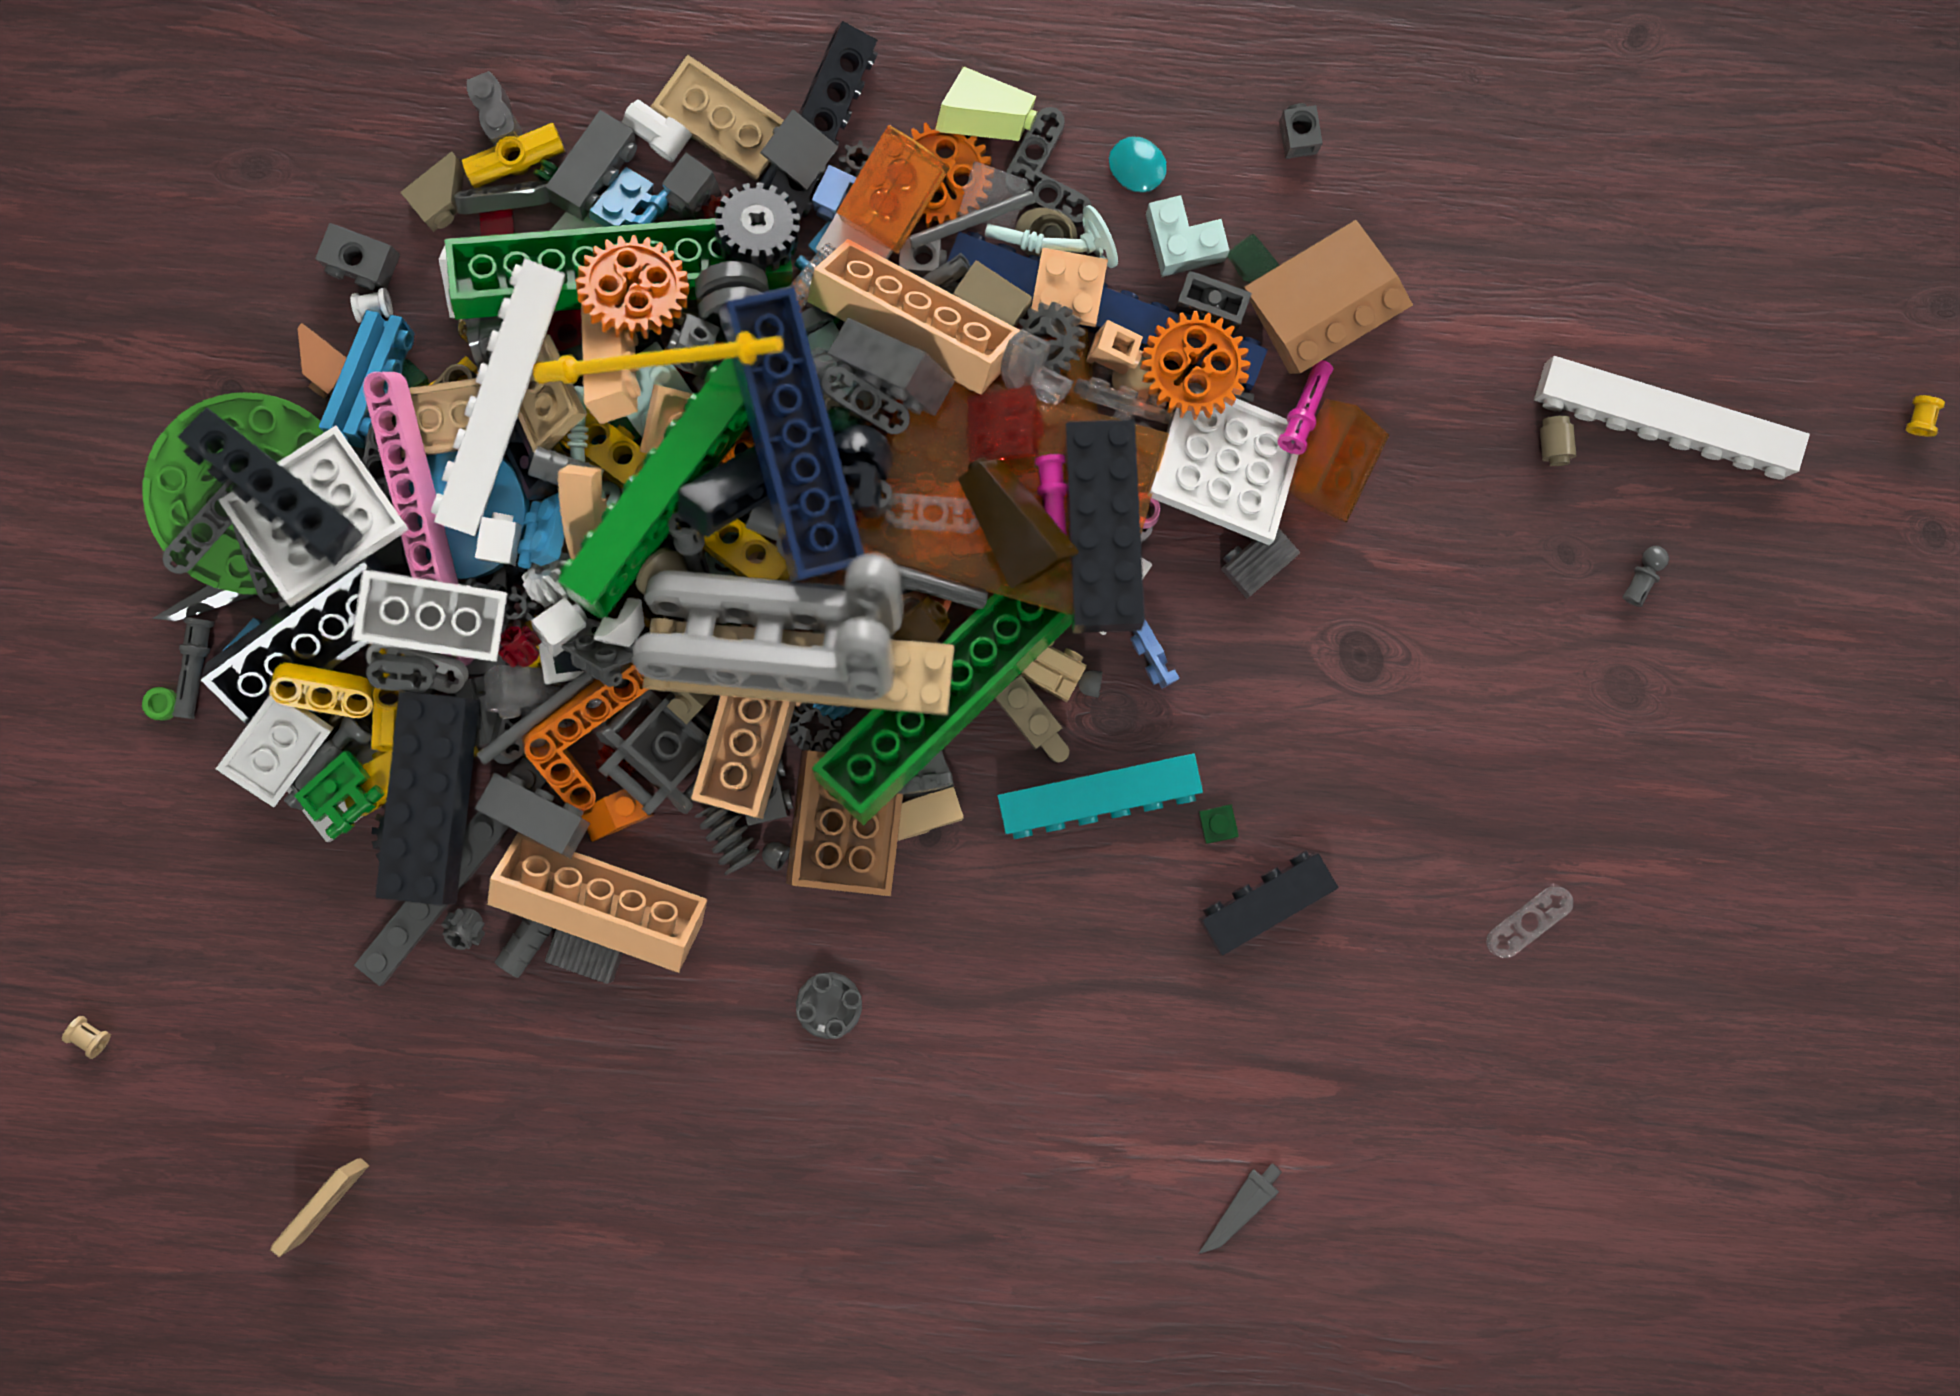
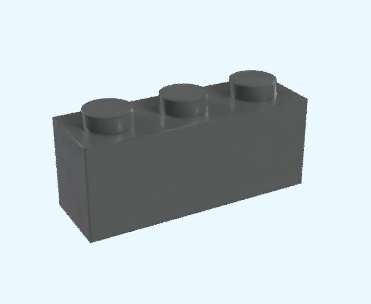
[545,110,637,221]
[475,773,590,859]

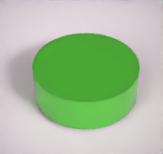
[142,687,176,721]

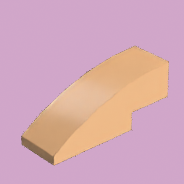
[558,465,607,560]

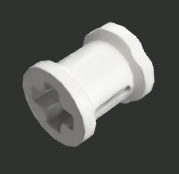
[350,288,393,323]

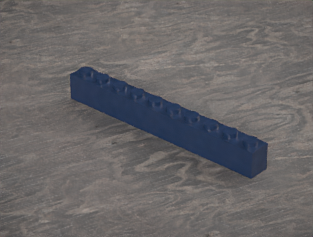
[947,231,1268,393]

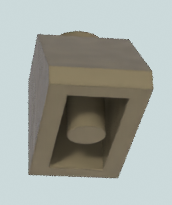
[400,152,464,232]

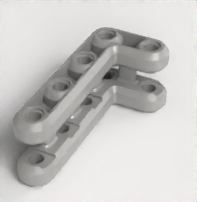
[632,554,904,700]

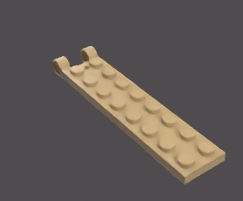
[643,618,955,715]

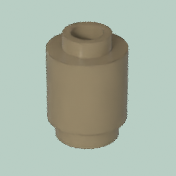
[1540,416,1576,466]

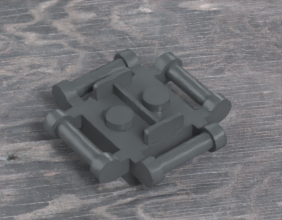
[596,689,713,815]

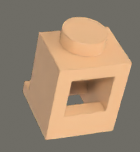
[1086,320,1143,375]

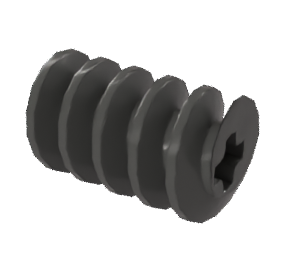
[694,806,760,876]

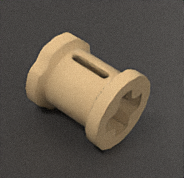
[62,1016,111,1059]

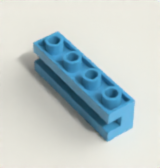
[319,310,415,449]

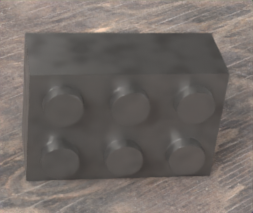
[828,318,955,416]

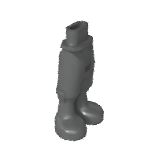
[284,715,373,810]

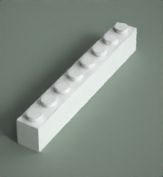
[431,259,566,536]
[1534,356,1810,479]

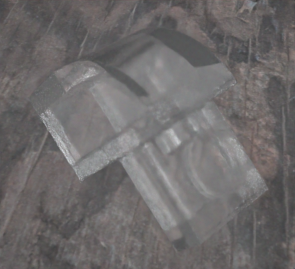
[1001,329,1073,405]

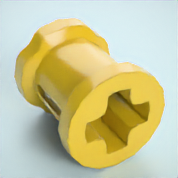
[1905,395,1945,437]

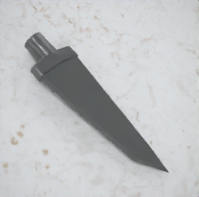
[152,585,254,621]
[1198,1163,1282,1254]

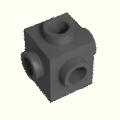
[667,314,719,377]

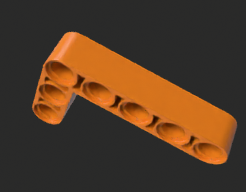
[522,662,649,811]

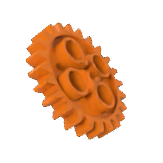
[901,123,993,228]
[576,235,689,339]
[1140,311,1251,420]

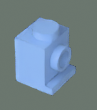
[812,165,858,222]

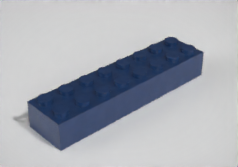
[719,287,864,582]

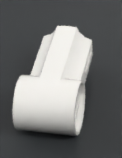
[622,99,692,162]

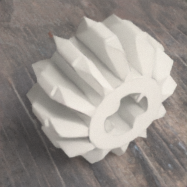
[522,551,571,607]

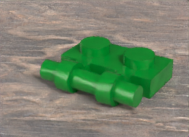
[294,751,385,839]

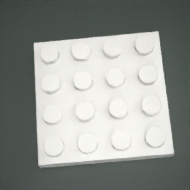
[1147,383,1299,545]
[219,426,409,606]

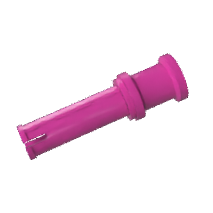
[1278,360,1333,454]
[1035,454,1068,536]

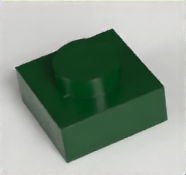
[1198,804,1239,844]

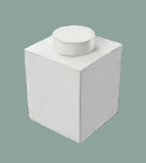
[475,513,522,566]
[531,597,588,657]

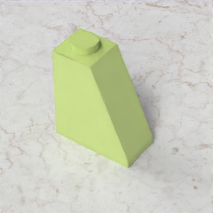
[935,67,1037,141]

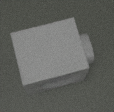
[899,236,947,278]

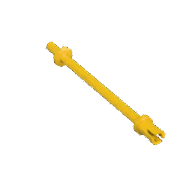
[533,332,783,384]

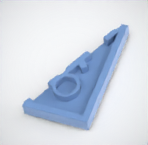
[1130,620,1180,689]

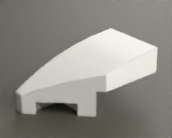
[594,598,645,647]

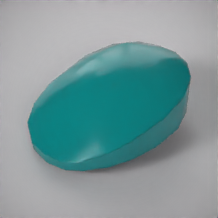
[1109,137,1167,193]

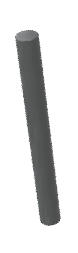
[909,190,1035,249]
[476,672,594,764]

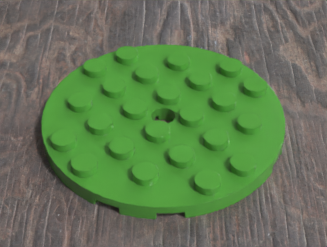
[143,392,324,594]

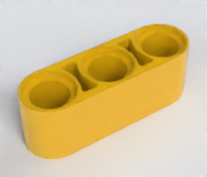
[270,663,374,718]

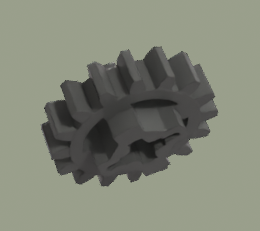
[1015,302,1086,377]

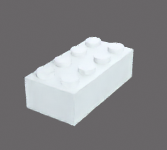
[353,570,507,661]

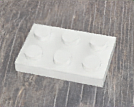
[216,695,334,807]

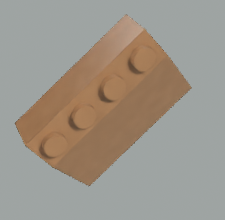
[1243,220,1413,374]
[786,750,903,896]

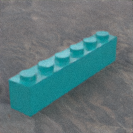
[997,753,1203,839]

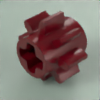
[498,625,542,668]

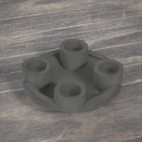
[796,972,862,1039]

